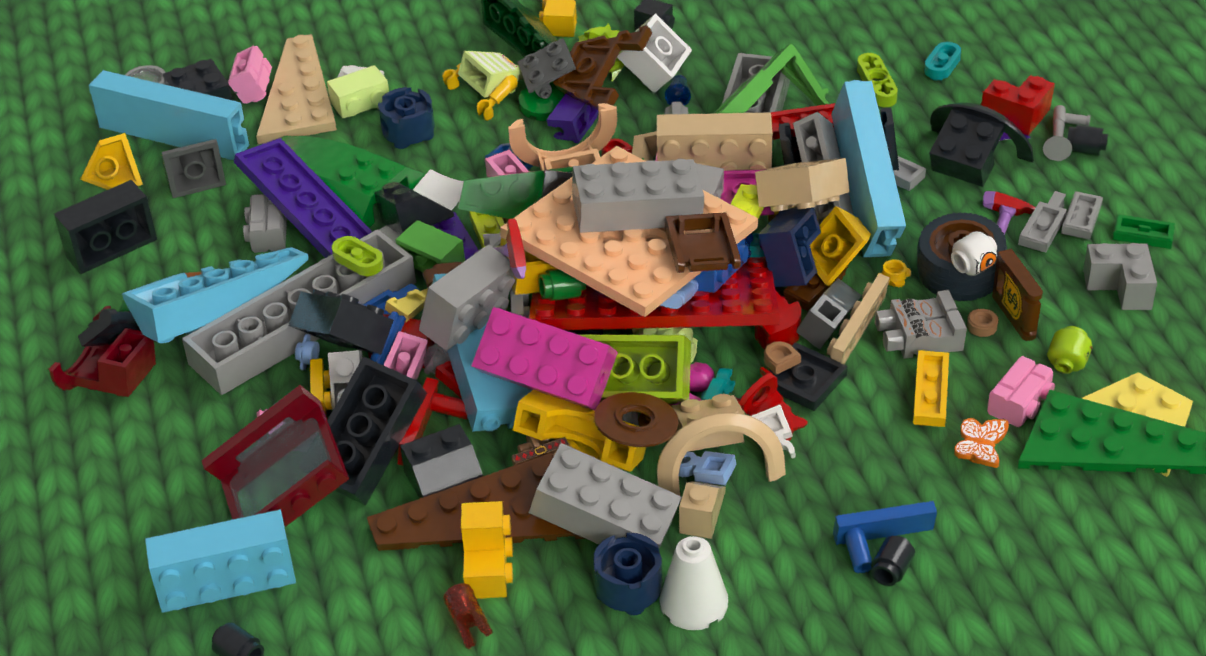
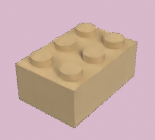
[755,158,850,211]

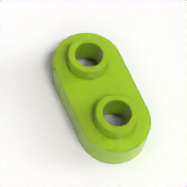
[332,236,384,277]

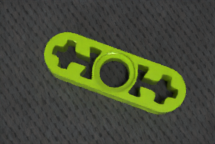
[857,53,898,107]

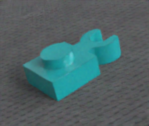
[701,368,735,401]

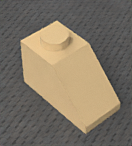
[679,481,726,539]

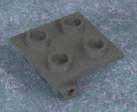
[518,38,576,99]

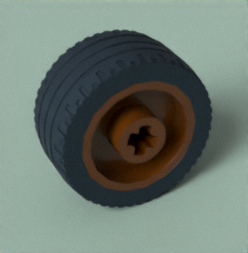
[917,212,1007,301]

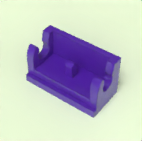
[546,94,598,143]

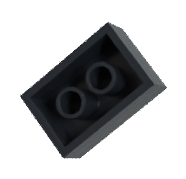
[54,180,157,274]
[288,289,394,355]

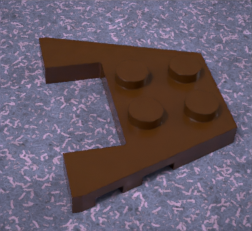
[553,26,653,110]

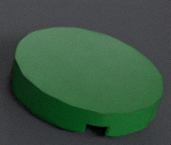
[518,82,565,121]

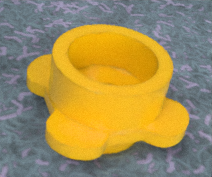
[877,259,911,287]

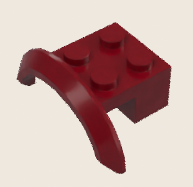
[47,306,156,397]

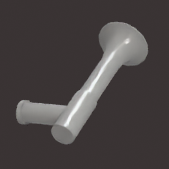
[1043,105,1090,161]

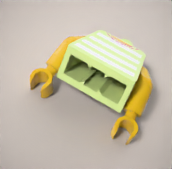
[442,51,523,121]

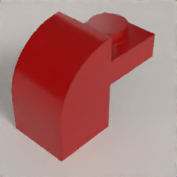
[755,290,802,349]

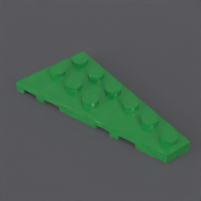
[1018,390,1206,474]

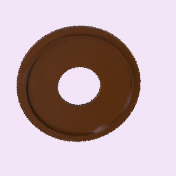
[594,392,679,447]

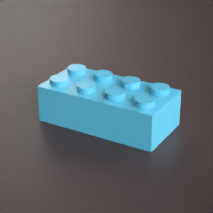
[145,509,296,613]

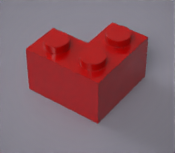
[981,75,1055,136]

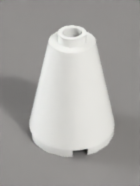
[660,536,728,630]

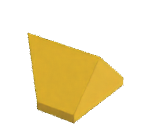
[80,133,143,190]

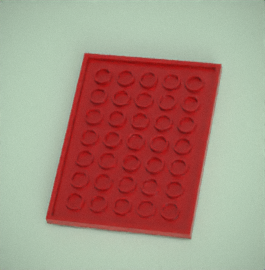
[529,257,779,330]

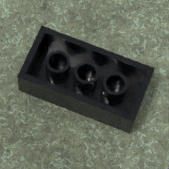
[300,356,427,505]

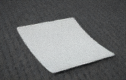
[413,169,463,210]

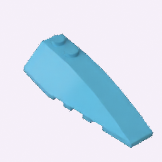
[122,247,309,343]

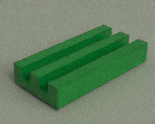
[1112,214,1175,249]

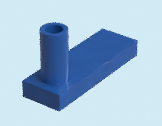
[833,501,937,573]

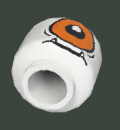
[951,231,997,276]

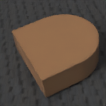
[764,342,801,375]

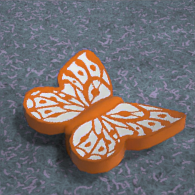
[954,418,1009,468]

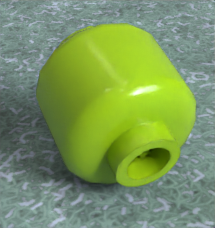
[1047,326,1092,373]

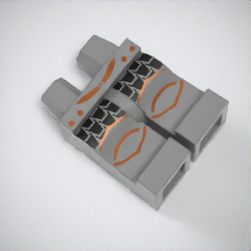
[875,290,967,359]

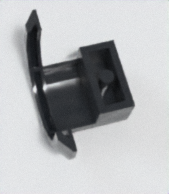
[929,103,1034,187]

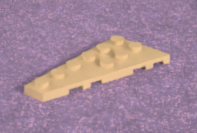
[256,34,337,145]

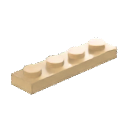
[827,273,890,364]

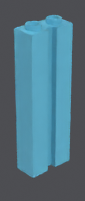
[89,70,249,160]
[831,80,906,257]
[432,274,532,432]

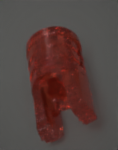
[443,583,493,649]

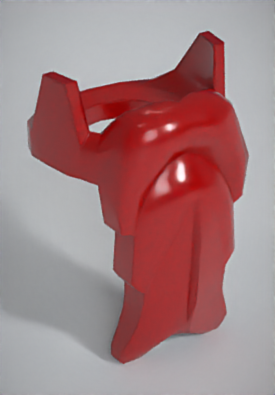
[735,367,808,441]

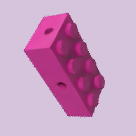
[471,307,618,411]

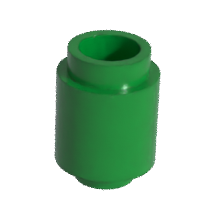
[538,269,586,301]

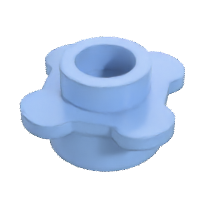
[295,334,320,370]

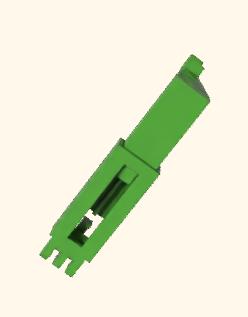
[713,43,829,114]

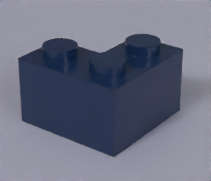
[759,207,821,287]

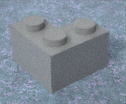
[1083,243,1157,310]

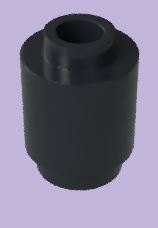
[1067,125,1108,155]
[871,536,915,586]
[212,622,264,656]

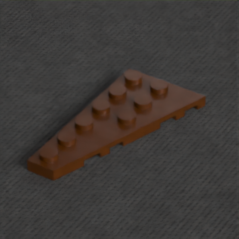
[367,452,586,551]

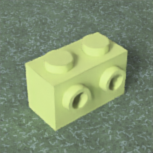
[327,65,389,119]

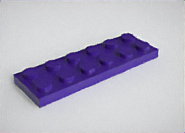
[234,138,372,258]

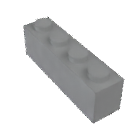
[793,112,854,223]

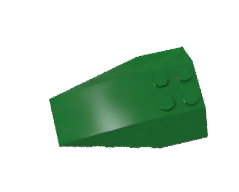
[281,136,426,228]

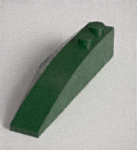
[481,0,557,57]

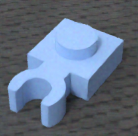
[679,451,737,485]

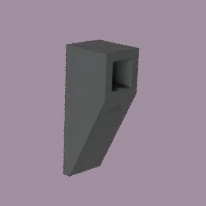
[797,278,862,349]

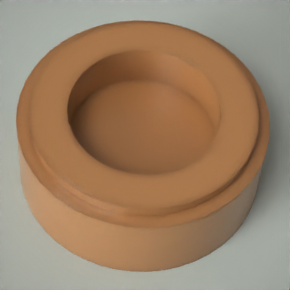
[967,309,998,337]

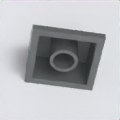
[161,139,226,198]

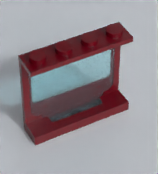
[201,385,349,527]

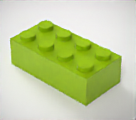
[580,335,691,404]

